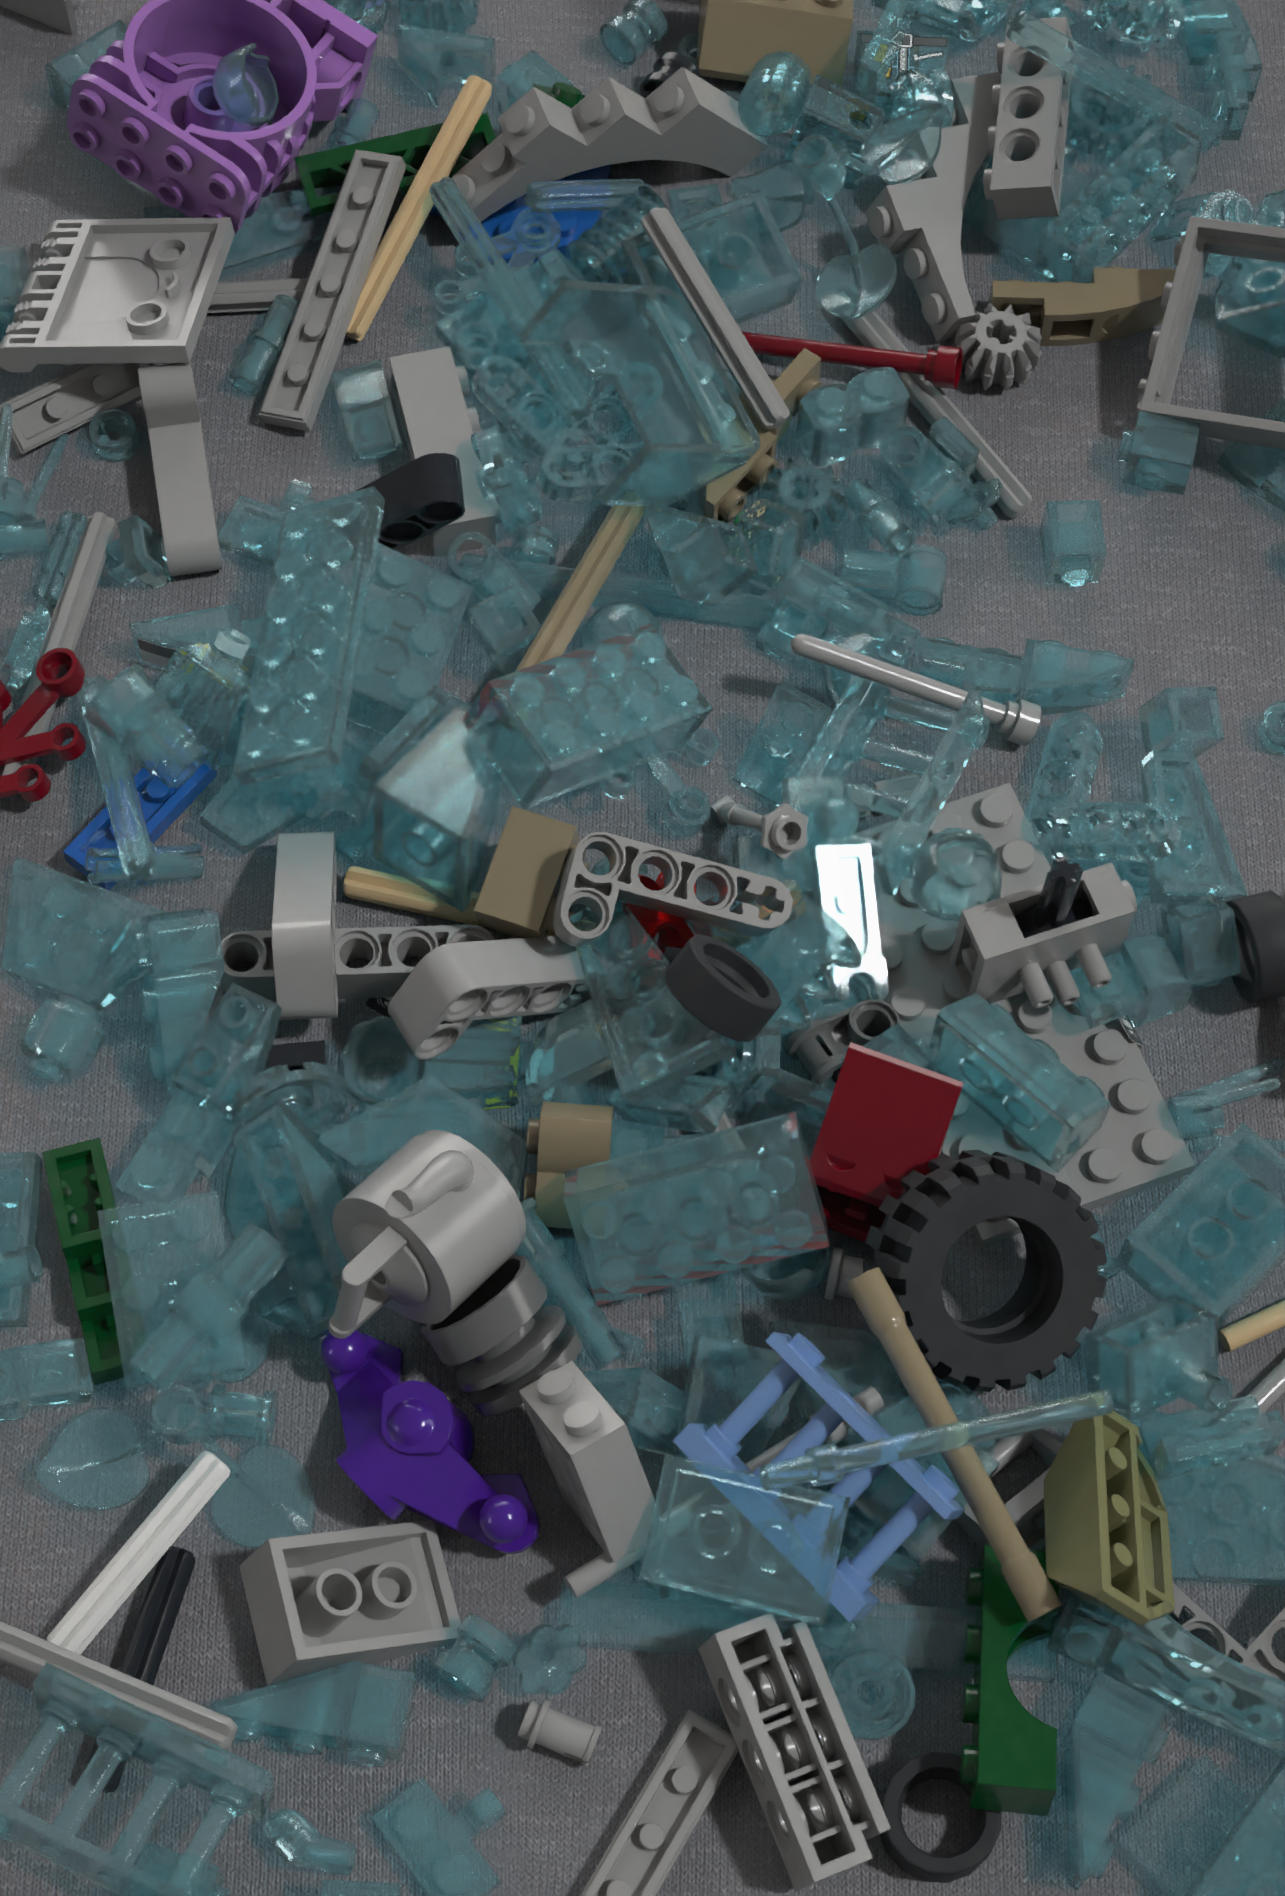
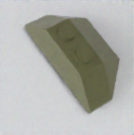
[1043,1398,1175,1626]

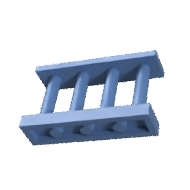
[673,1332,965,1622]

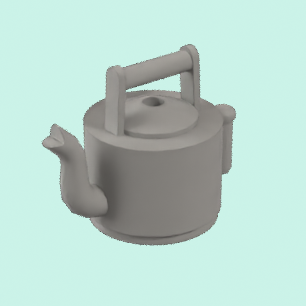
[328,1130,526,1339]

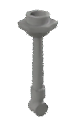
[708,795,808,860]

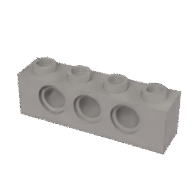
[983,17,1074,220]

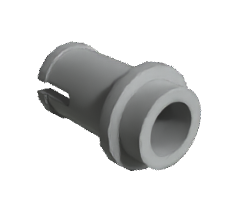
[517,1699,602,1767]

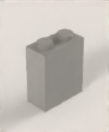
[519,1361,667,1563]

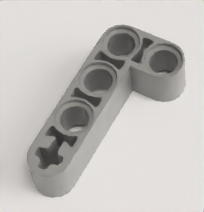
[138,361,223,577]
[272,831,338,1020]
[553,832,793,947]
[388,936,613,1060]

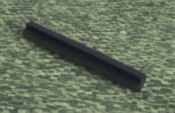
[83,1546,196,1792]

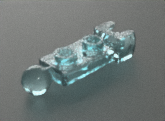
[809,797,889,1006]

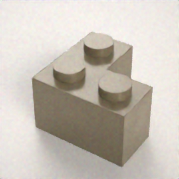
[474,806,590,938]

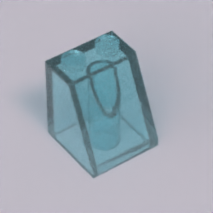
[374,706,503,913]

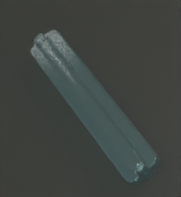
[524,179,652,213]

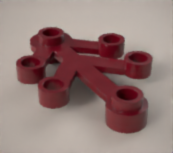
[0,648,87,802]

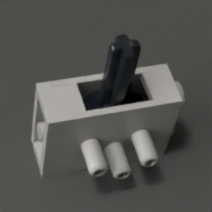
[949,857,1137,1009]

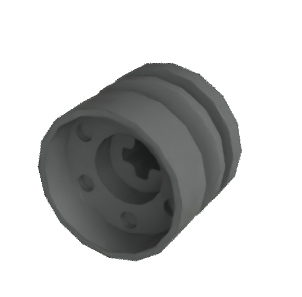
[420,1254,583,1416]

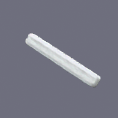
[46,1451,230,1655]

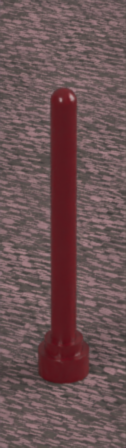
[742,331,963,389]

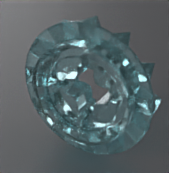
[1,603,51,689]

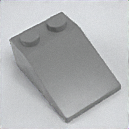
[239,1520,464,1686]

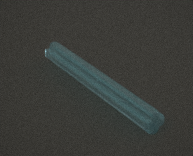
[78,675,156,880]

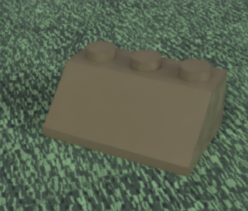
[697,0,853,96]

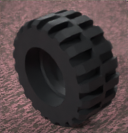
[863,1150,1107,1392]

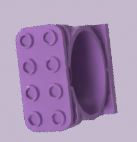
[67,0,378,236]

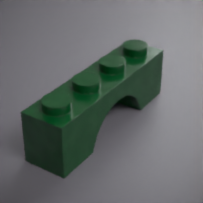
[959,1545,1059,1816]

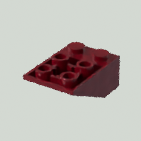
[793,1042,964,1242]

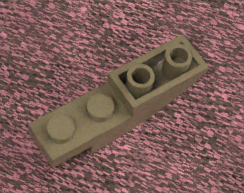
[988,266,1176,346]
[704,348,822,535]

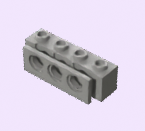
[698,1612,891,1892]

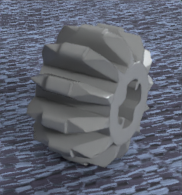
[955,303,1042,392]

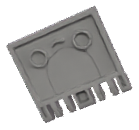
[0,217,235,373]

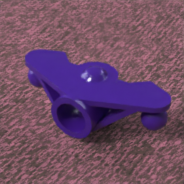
[321,1330,540,1555]

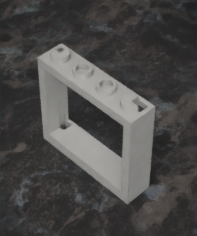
[1137,216,1285,449]

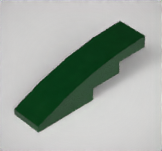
[42,1137,154,1385]

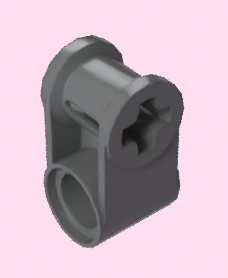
[785,999,900,1096]

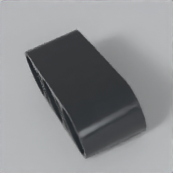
[335,453,465,563]

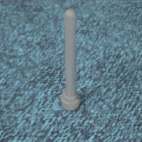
[791,634,1041,746]

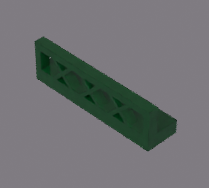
[294,112,496,217]

